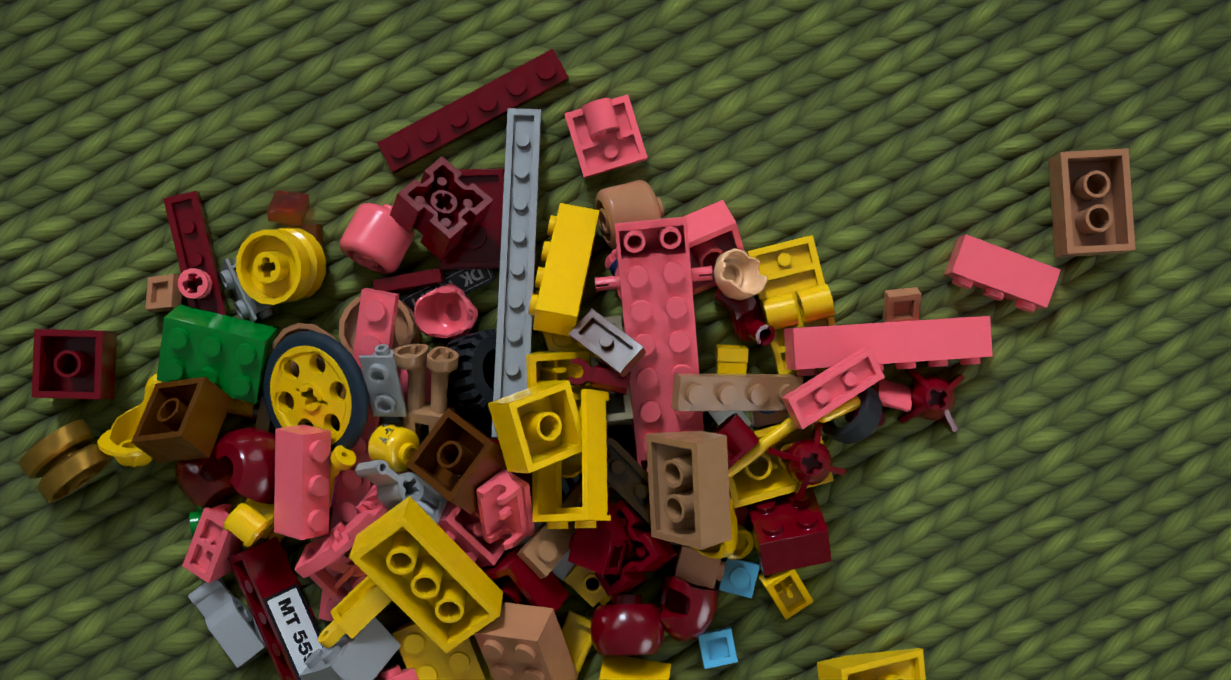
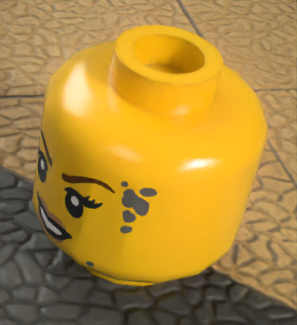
[368,422,420,473]

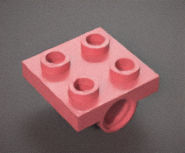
[564,94,648,179]

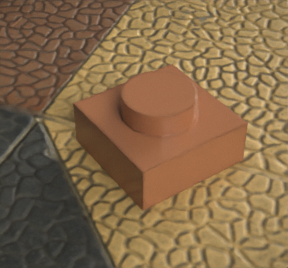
[145,274,182,313]
[882,287,921,322]

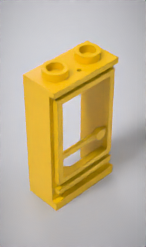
[532,389,611,529]

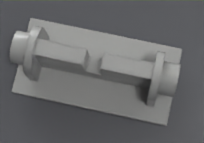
[220,258,274,322]
[359,344,407,417]

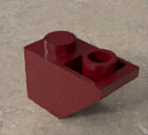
[567,495,629,575]

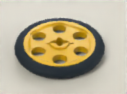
[263,331,369,452]

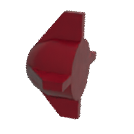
[897,368,964,433]
[766,423,846,501]

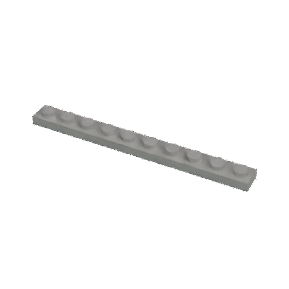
[491,108,541,440]

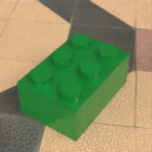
[157,304,278,404]

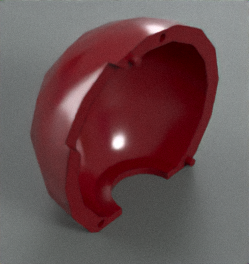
[212,427,275,504]

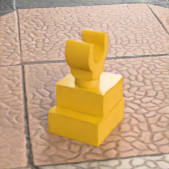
[715,344,749,374]

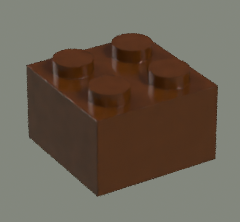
[131,377,232,463]
[406,408,506,514]

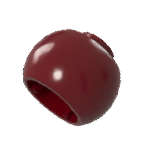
[590,595,665,655]

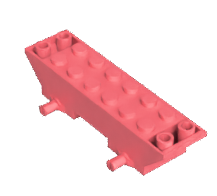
[595,216,713,472]

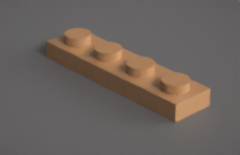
[671,373,803,411]
[517,476,615,579]

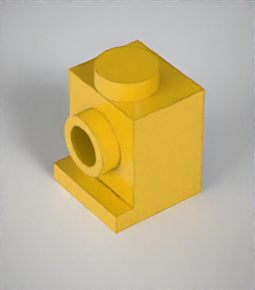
[564,564,611,607]

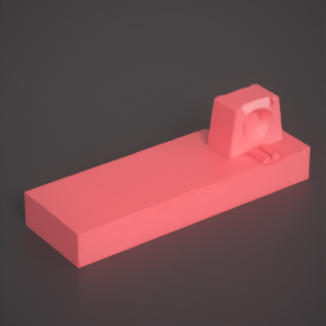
[782,347,885,429]

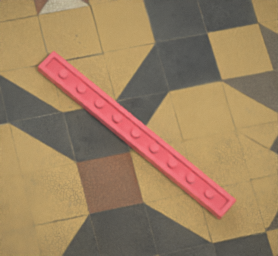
[318,288,399,621]

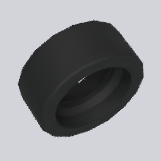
[817,387,882,444]

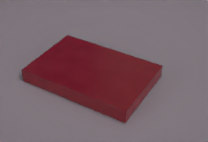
[440,169,505,271]

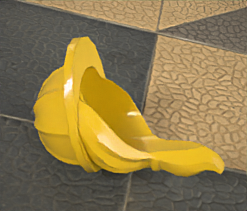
[97,374,164,468]

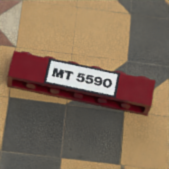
[228,536,324,680]

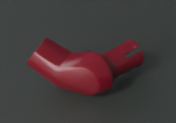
[712,288,775,346]

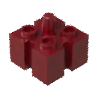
[390,156,493,260]
[594,499,677,597]

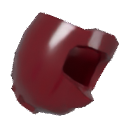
[659,575,718,641]

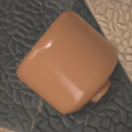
[595,180,664,250]

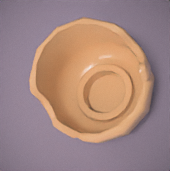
[714,248,767,300]

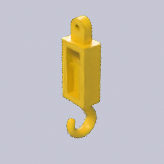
[318,576,392,649]

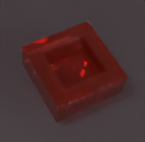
[267,190,310,225]

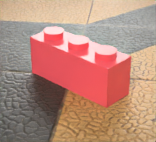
[944,234,1061,313]
[274,425,331,540]

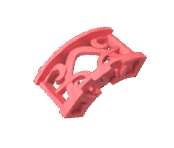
[294,470,435,604]

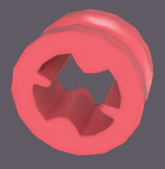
[178,268,213,299]

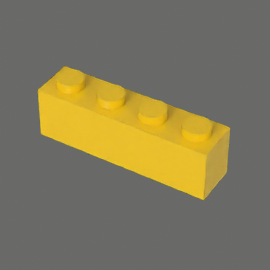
[528,203,599,336]

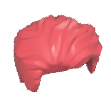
[414,283,478,339]

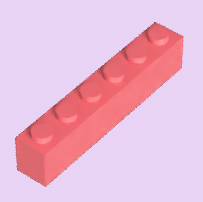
[784,316,993,376]

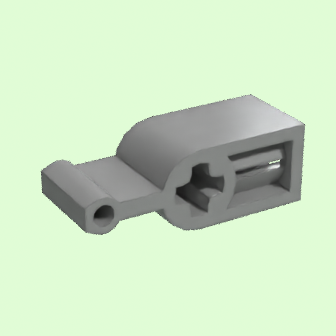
[355,460,448,524]
[188,578,266,668]

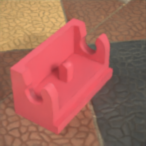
[476,468,535,550]
[182,504,243,583]

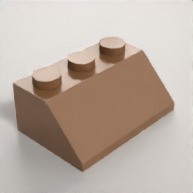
[646,431,731,550]

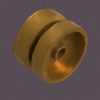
[18,419,113,504]

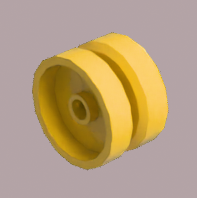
[236,227,326,305]

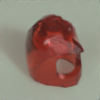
[175,452,234,510]

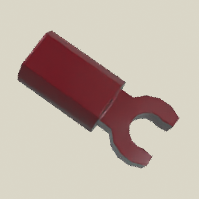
[567,358,631,395]

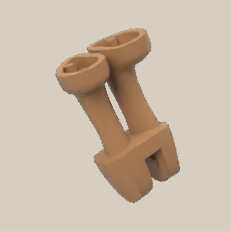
[393,344,459,440]

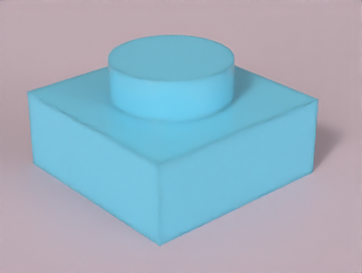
[718,557,760,598]
[698,627,738,669]

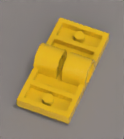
[747,235,836,374]

